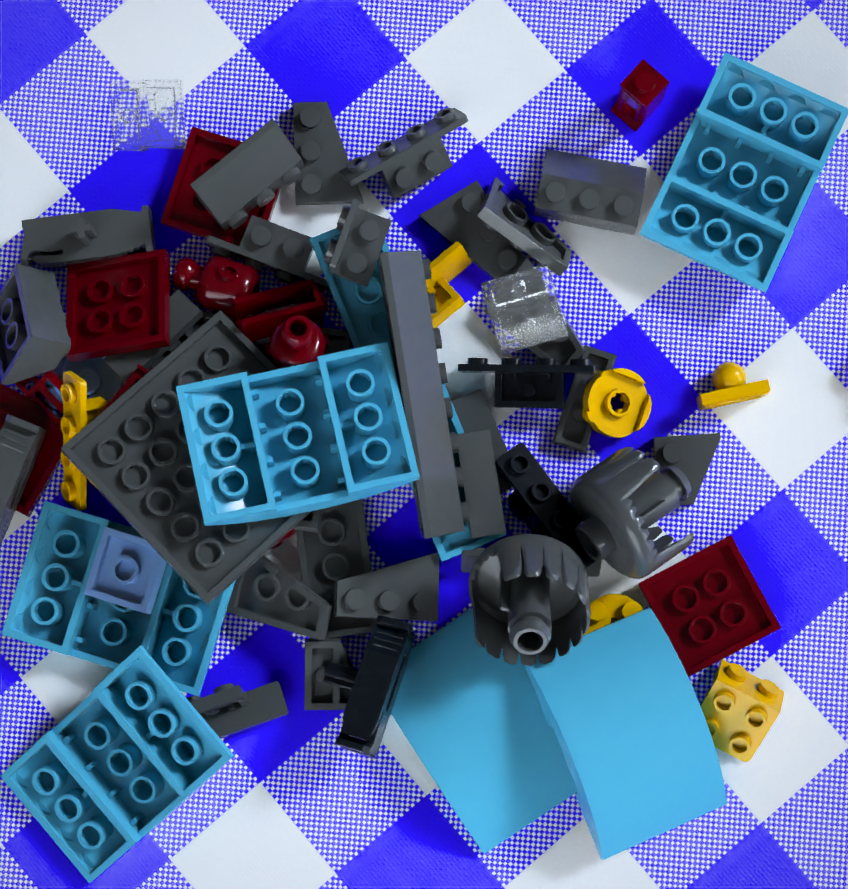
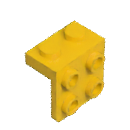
[700,659,785,762]

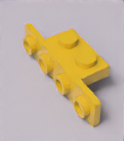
[426,241,472,328]
[60,371,107,511]

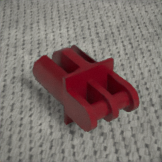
[15,370,63,425]

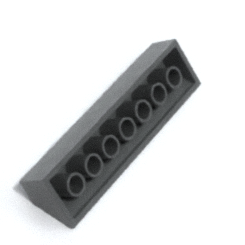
[378,250,469,539]

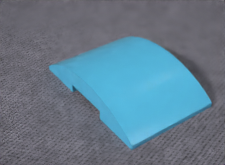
[639,52,848,293]
[176,342,420,526]
[1,501,236,697]
[391,608,578,854]
[525,608,727,860]
[0,645,235,884]

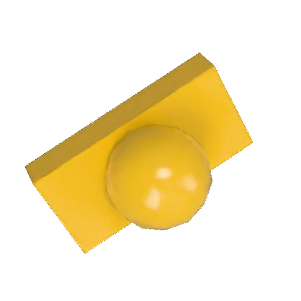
[696,362,771,411]

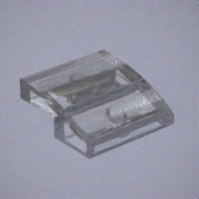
[110,79,186,151]
[481,263,569,355]

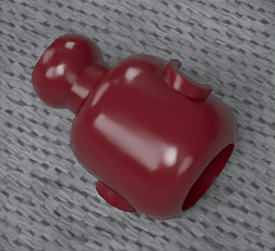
[173,256,260,318]
[264,315,329,369]

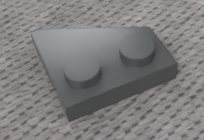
[653,433,721,506]
[304,638,355,710]

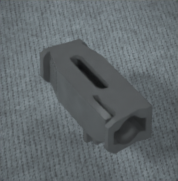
[20,205,157,269]
[0,414,48,547]

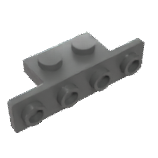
[339,108,469,199]
[205,215,331,296]
[187,681,289,739]

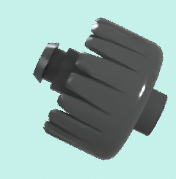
[570,447,694,579]
[468,534,591,666]

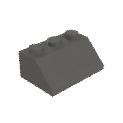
[190,118,304,231]
[533,149,647,235]
[0,263,71,385]

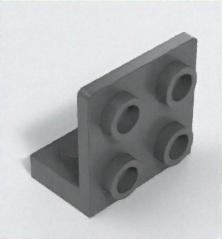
[324,199,392,287]

